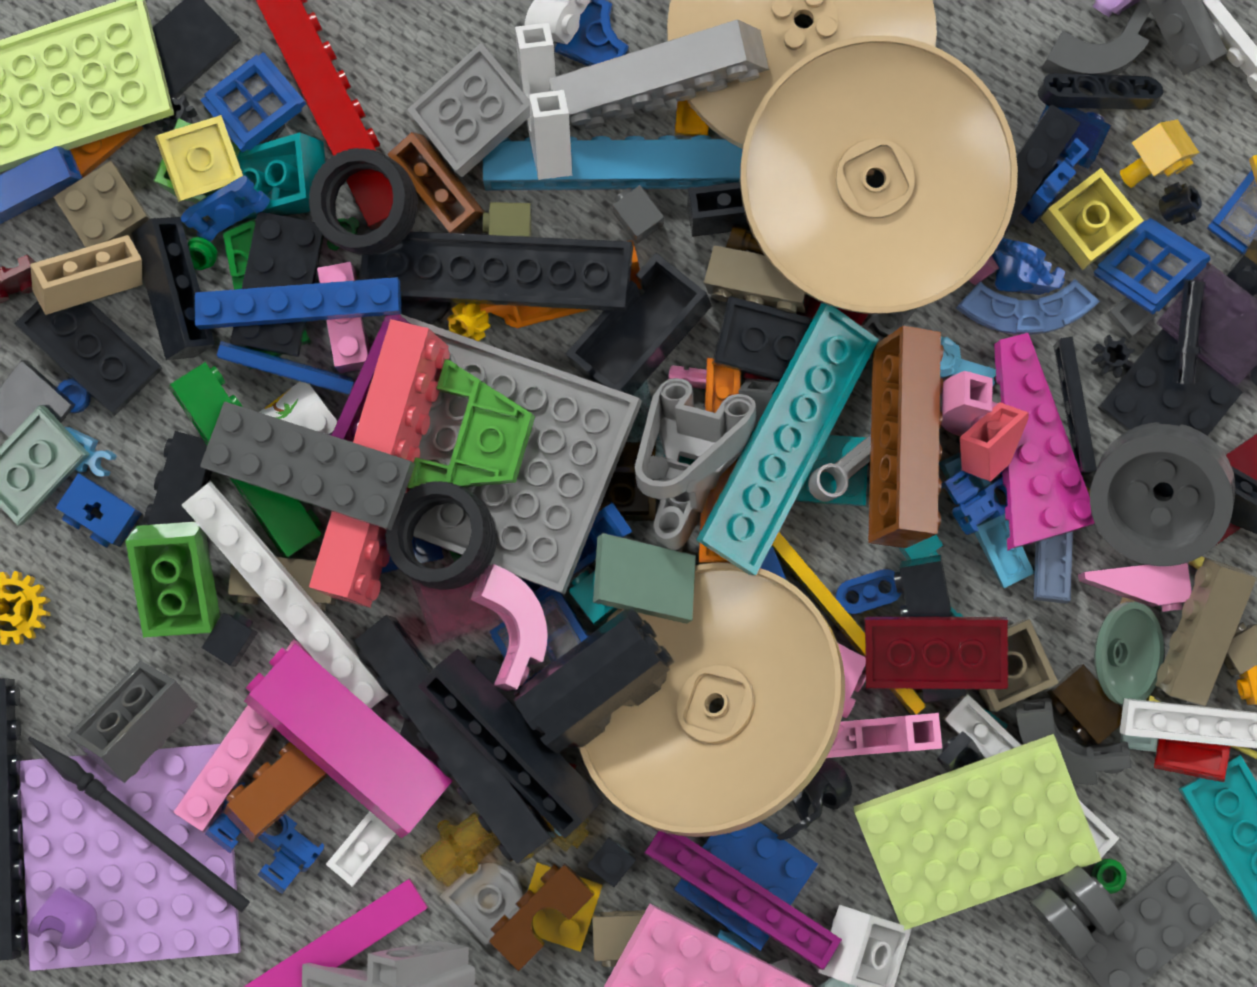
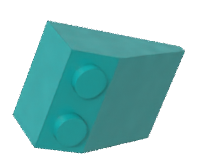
[237,132,326,221]

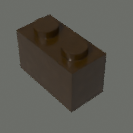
[1047,664,1123,745]

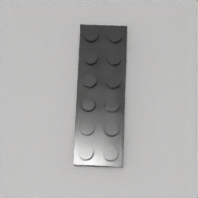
[200,401,415,531]

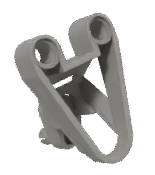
[635,378,757,552]

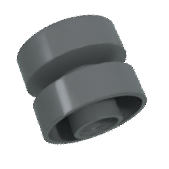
[1029,865,1125,961]

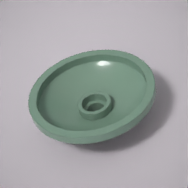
[1094,602,1164,705]

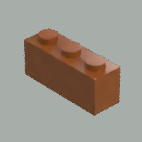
[387,132,486,234]
[224,742,328,843]

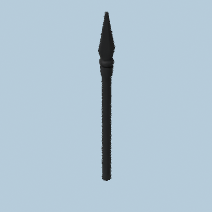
[28,737,250,913]

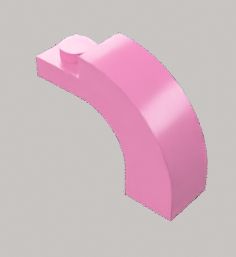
[940,371,998,437]
[470,564,547,691]
[826,713,942,758]

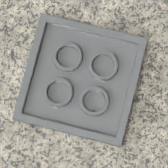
[407,43,531,177]

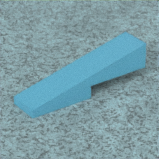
[939,452,1034,588]

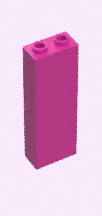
[244,643,452,838]

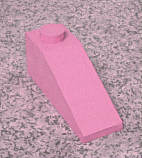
[1078,563,1192,612]

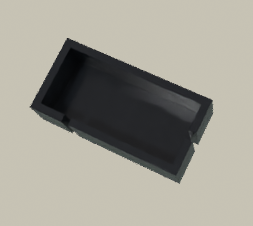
[565,253,712,396]

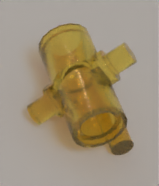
[420,812,501,887]

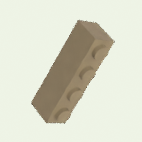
[1155,557,1257,706]

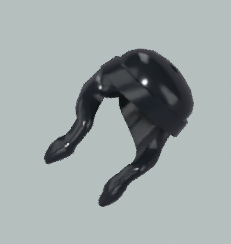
[777,758,852,840]

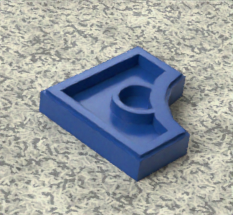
[555,0,629,66]

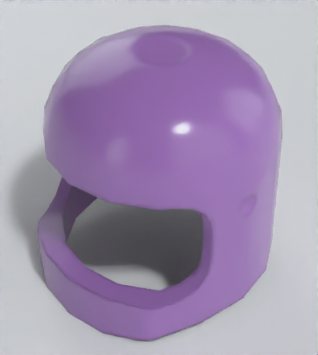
[27,886,97,949]

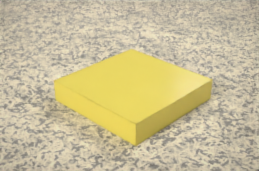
[155,115,243,202]

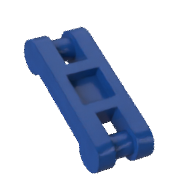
[181,176,270,241]

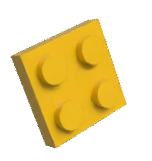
[528,862,603,952]

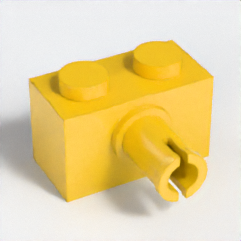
[1120,119,1200,188]

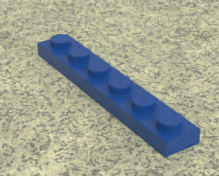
[195,277,401,329]

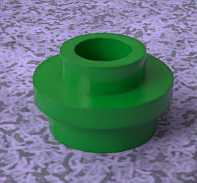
[187,237,218,270]
[1091,858,1127,894]

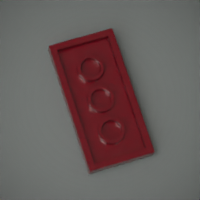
[865,617,1008,689]

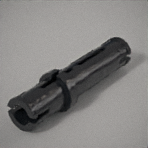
[1173,279,1206,384]

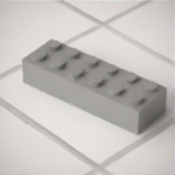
[550,19,769,129]

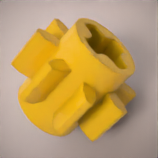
[447,303,491,341]

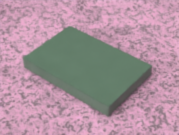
[0,405,90,526]
[593,533,696,624]

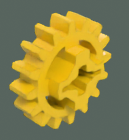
[0,571,51,646]

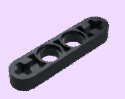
[1038,73,1164,110]

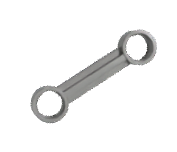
[808,435,871,502]

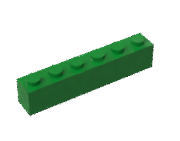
[168,362,322,558]

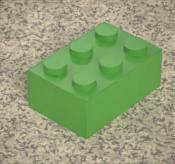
[126,522,220,638]

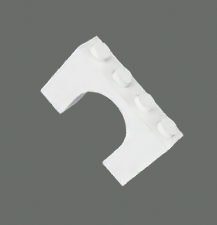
[515,23,572,180]

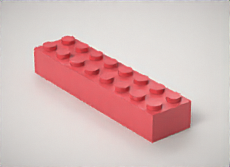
[309,319,450,608]

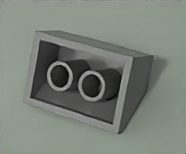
[67,660,198,783]

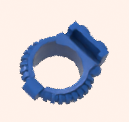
[991,237,1066,295]

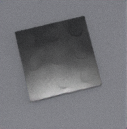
[1098,329,1243,436]

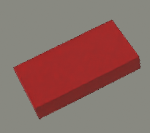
[1154,738,1231,783]

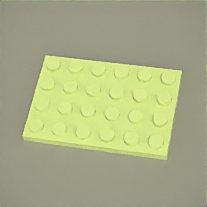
[0,0,174,173]
[853,734,1102,931]

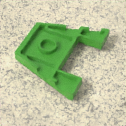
[407,359,535,489]

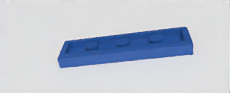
[217,341,354,395]

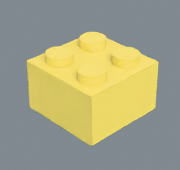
[1041,168,1144,270]

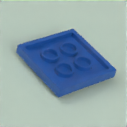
[673,822,818,951]

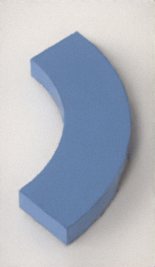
[956,279,1100,335]

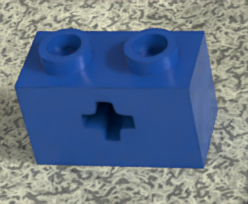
[55,473,142,548]

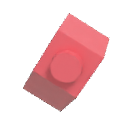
[960,402,1029,482]

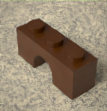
[489,863,594,972]

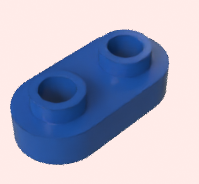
[835,569,902,615]

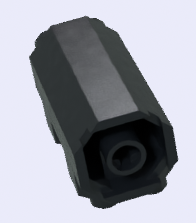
[514,608,674,754]

